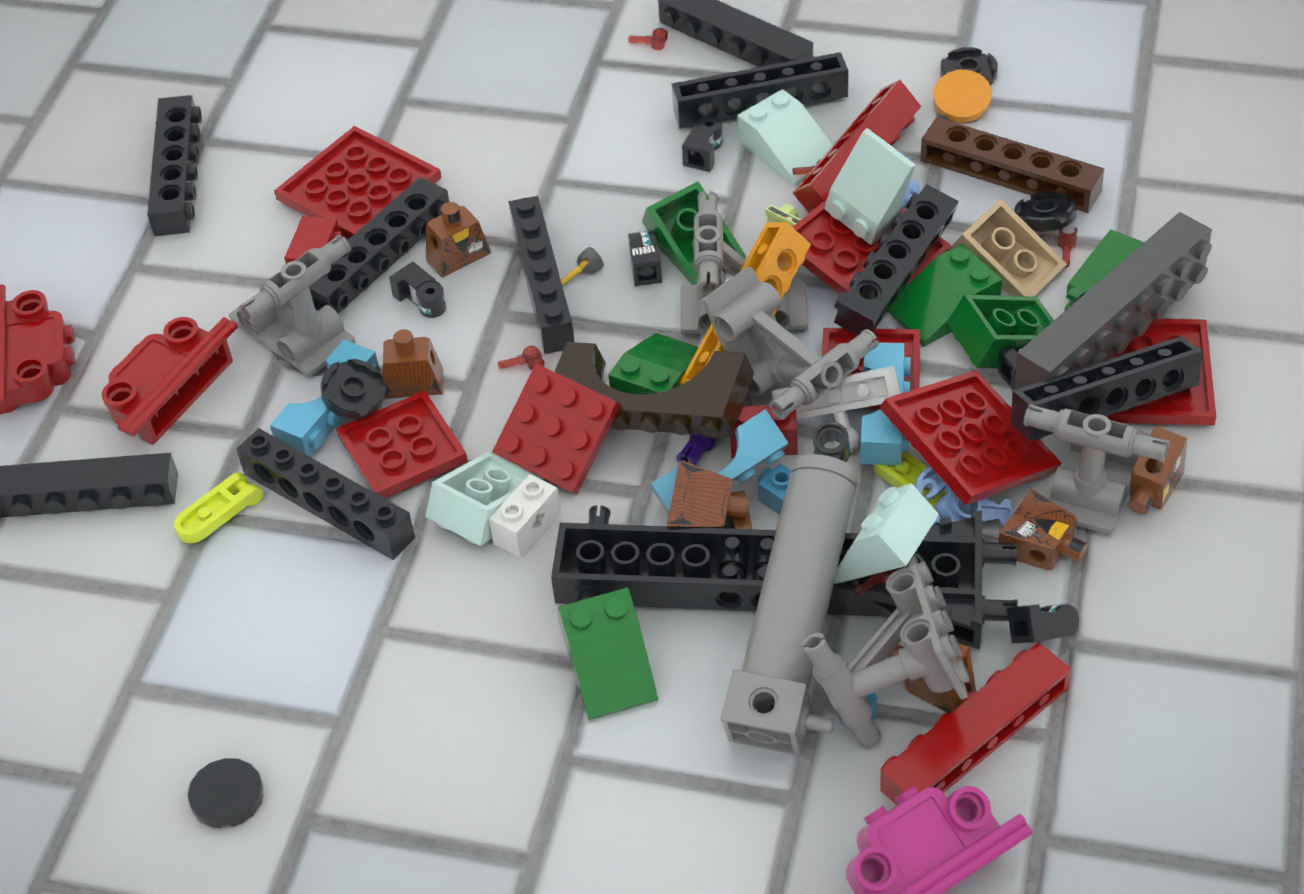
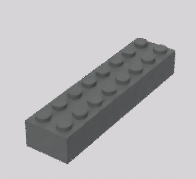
[1014,212,1212,390]

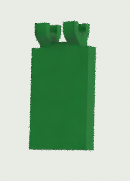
[1064,229,1144,312]

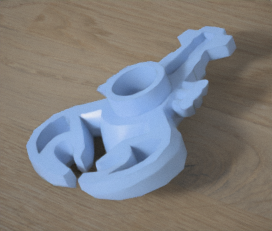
[915,466,1014,528]

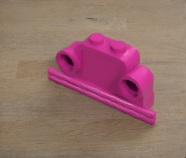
[846,786,1033,894]

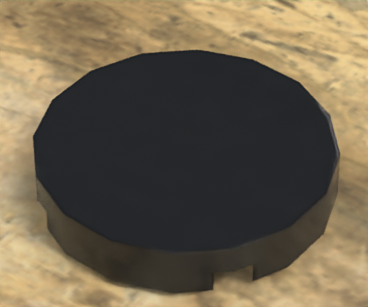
[940,47,998,85]
[1014,192,1077,232]
[320,359,386,420]
[187,758,263,828]

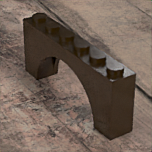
[554,342,754,438]

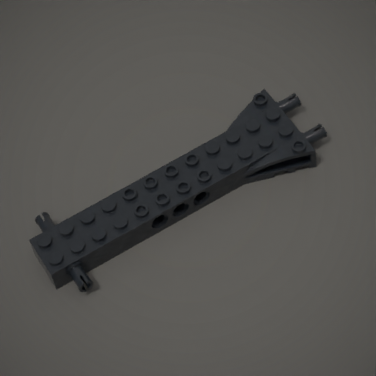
[551,505,1018,650]

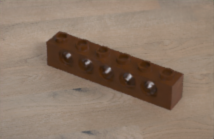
[921,117,1105,213]

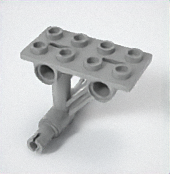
[681,191,808,334]
[229,235,356,377]
[702,267,879,420]
[1024,404,1170,535]
[802,555,970,748]

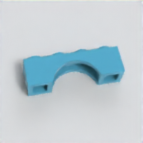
[270,339,380,457]
[860,342,910,465]
[651,409,788,515]

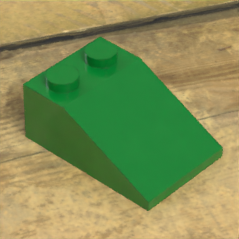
[642,181,746,285]
[888,243,1002,347]
[947,294,1054,368]
[608,333,698,395]
[558,588,658,720]

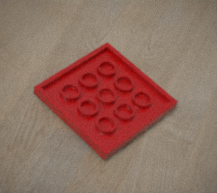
[274,126,442,239]
[793,199,952,294]
[1106,318,1216,425]
[880,370,1062,506]

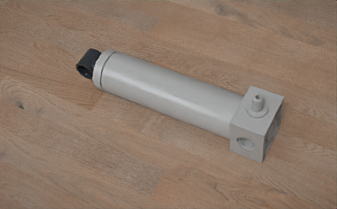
[721,421,859,756]

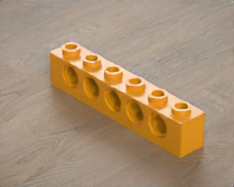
[679,222,811,385]

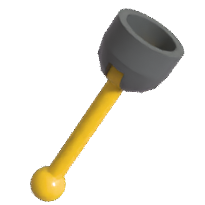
[561,247,604,286]

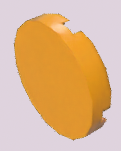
[933,70,992,123]

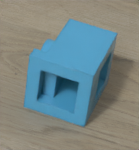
[757,464,791,515]

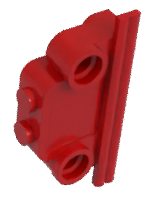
[0,284,76,414]
[102,317,238,445]

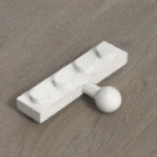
[771,366,901,453]

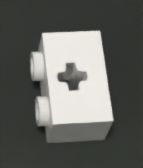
[489,474,561,559]

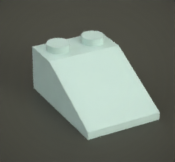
[737,89,833,186]
[824,128,916,245]
[425,451,543,546]
[834,483,939,584]

